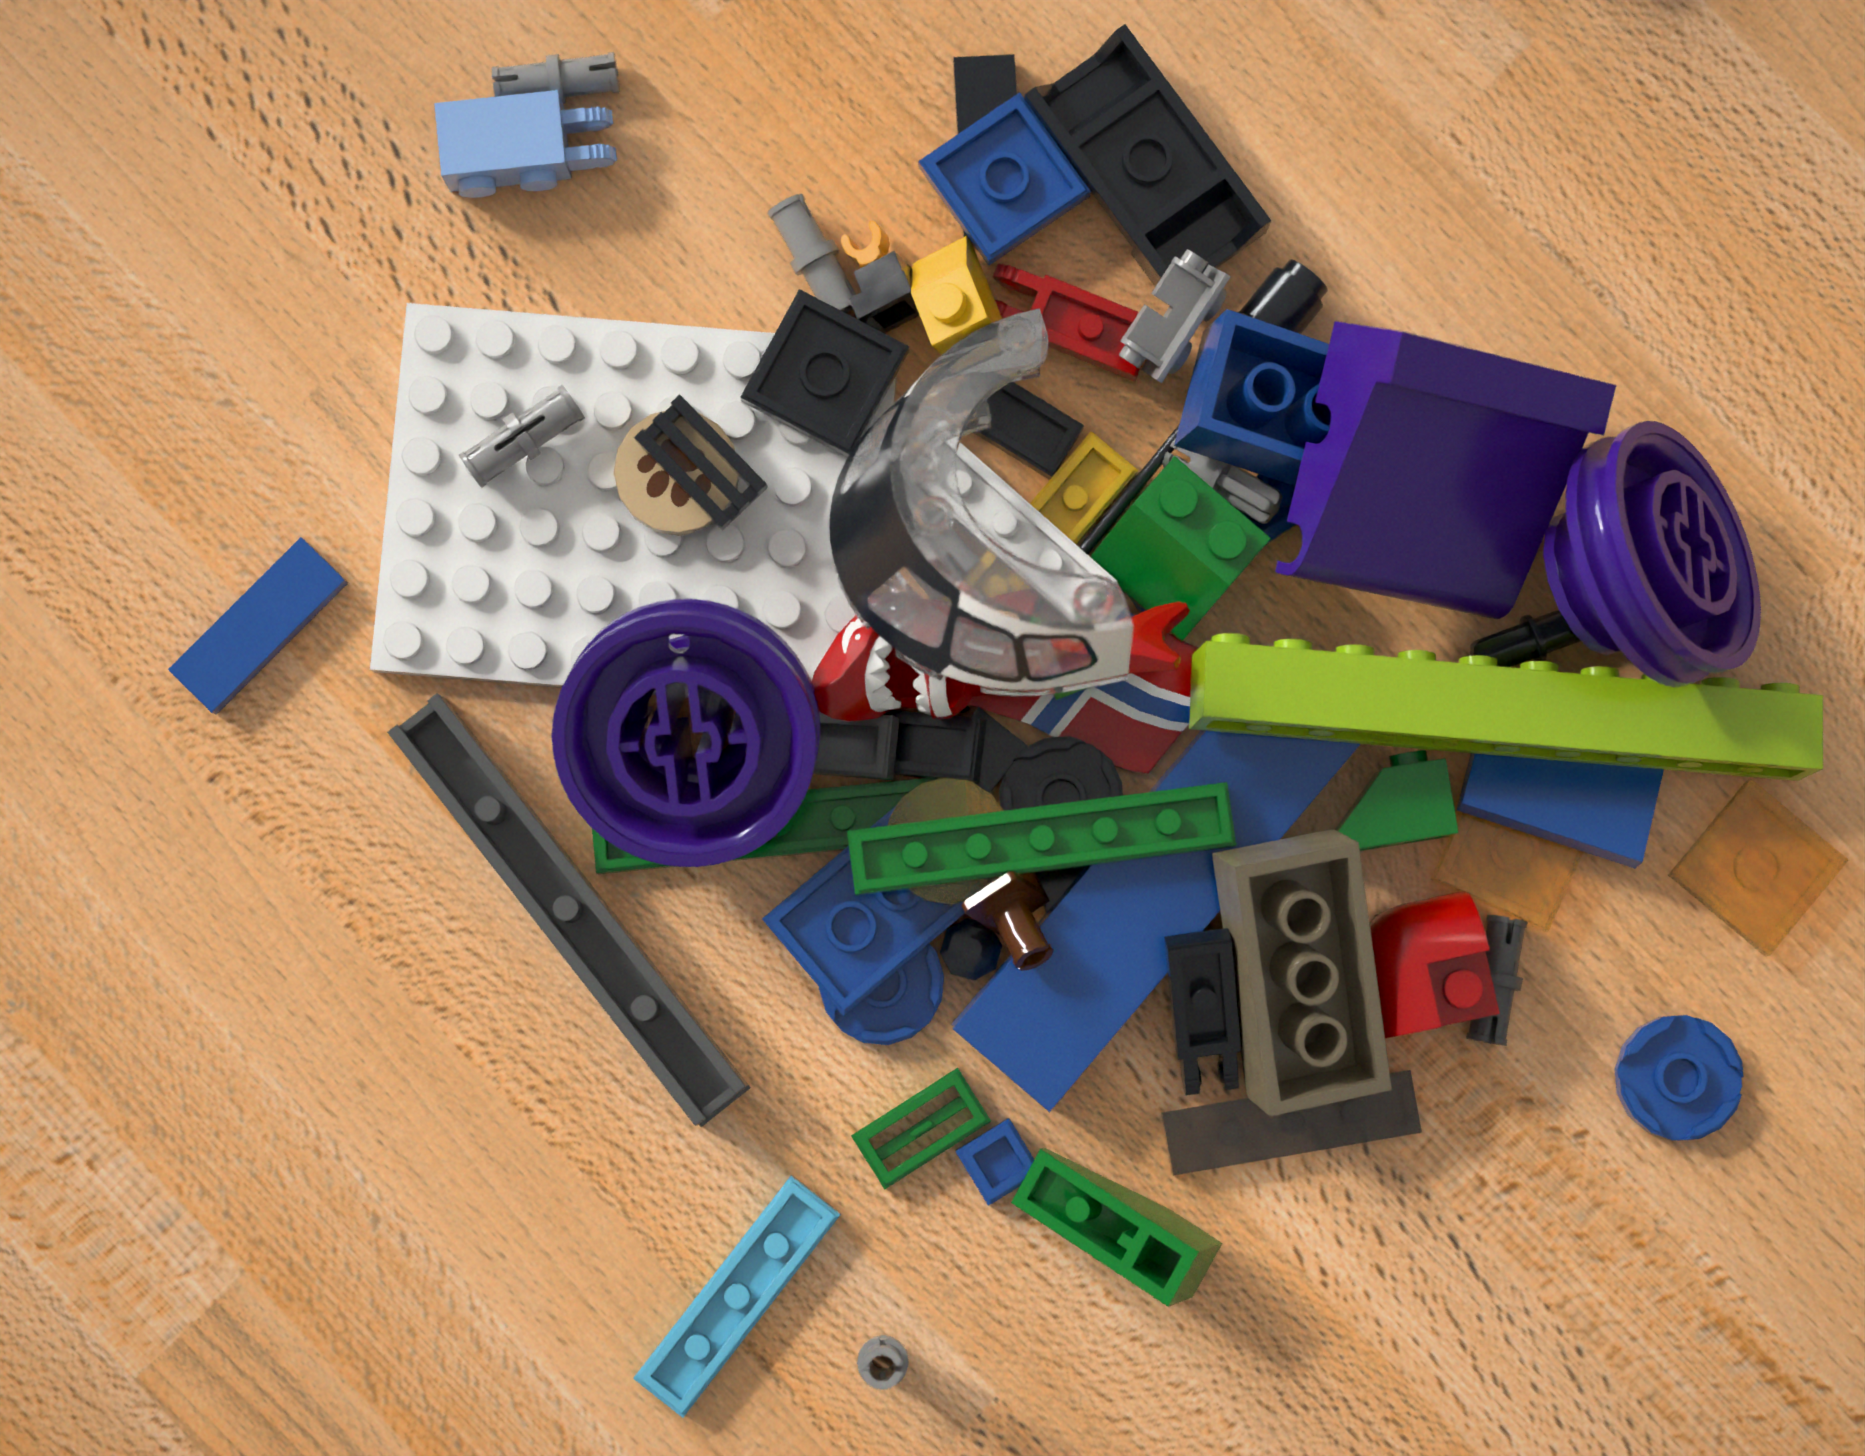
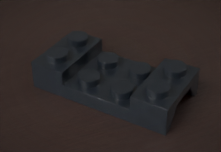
[1024,24,1272,287]

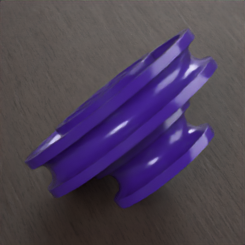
[1543,421,1761,687]
[552,599,821,867]

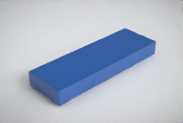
[168,537,348,715]

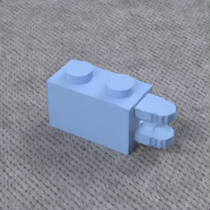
[434,90,617,198]

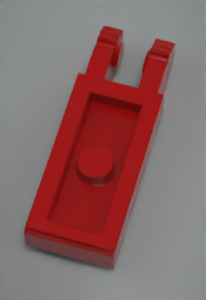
[992,263,1143,382]

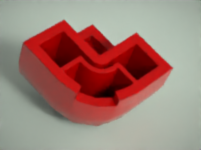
[1369,891,1500,1039]

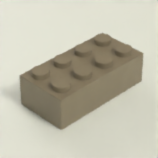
[1212,829,1392,1117]

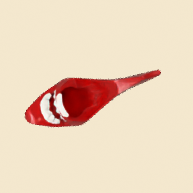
[812,589,1190,722]

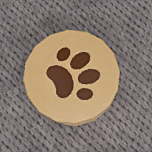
[614,411,739,536]

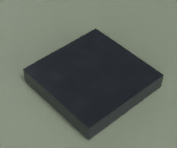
[740,289,909,457]

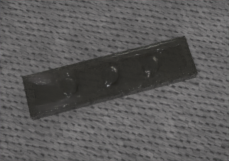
[1161,1070,1422,1175]

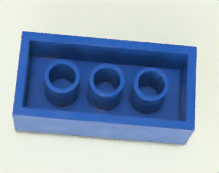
[1174,309,1331,486]

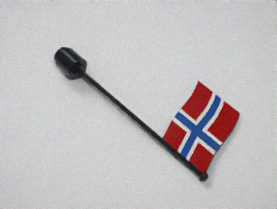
[959,260,1328,774]

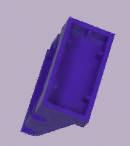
[1275,321,1616,619]

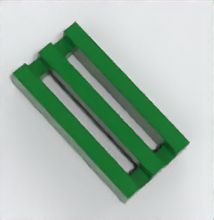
[851,1068,991,1189]

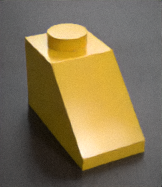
[911,236,1002,368]

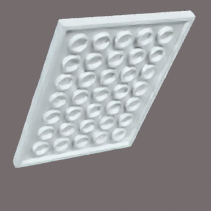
[370,303,897,698]

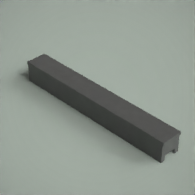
[387,693,751,1127]

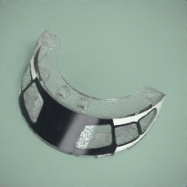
[829,308,1133,696]

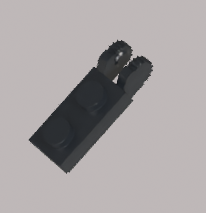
[1164,928,1241,1096]

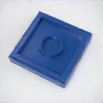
[918,92,1091,266]

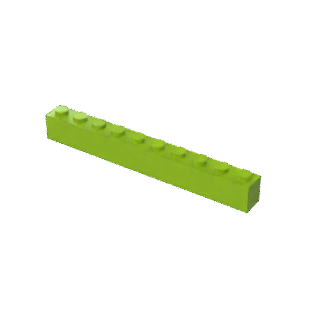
[1189,633,1823,781]

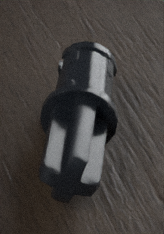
[1470,610,1581,667]

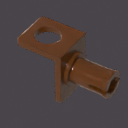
[961,871,1053,971]

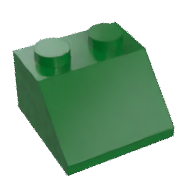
[1090,456,1271,642]

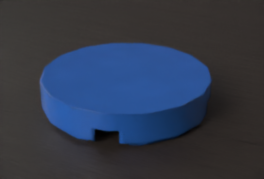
[819,943,944,1045]
[1614,1015,1744,1140]

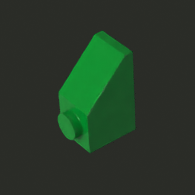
[1335,750,1459,851]

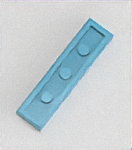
[633,1175,841,1418]

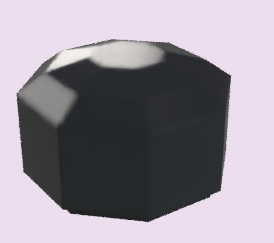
[940,918,1002,981]

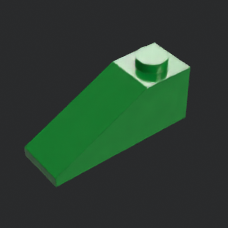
[1011,1148,1223,1307]

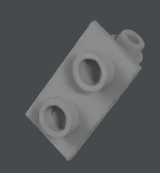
[1119,249,1231,383]

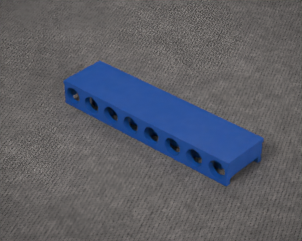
[951,730,1360,1112]

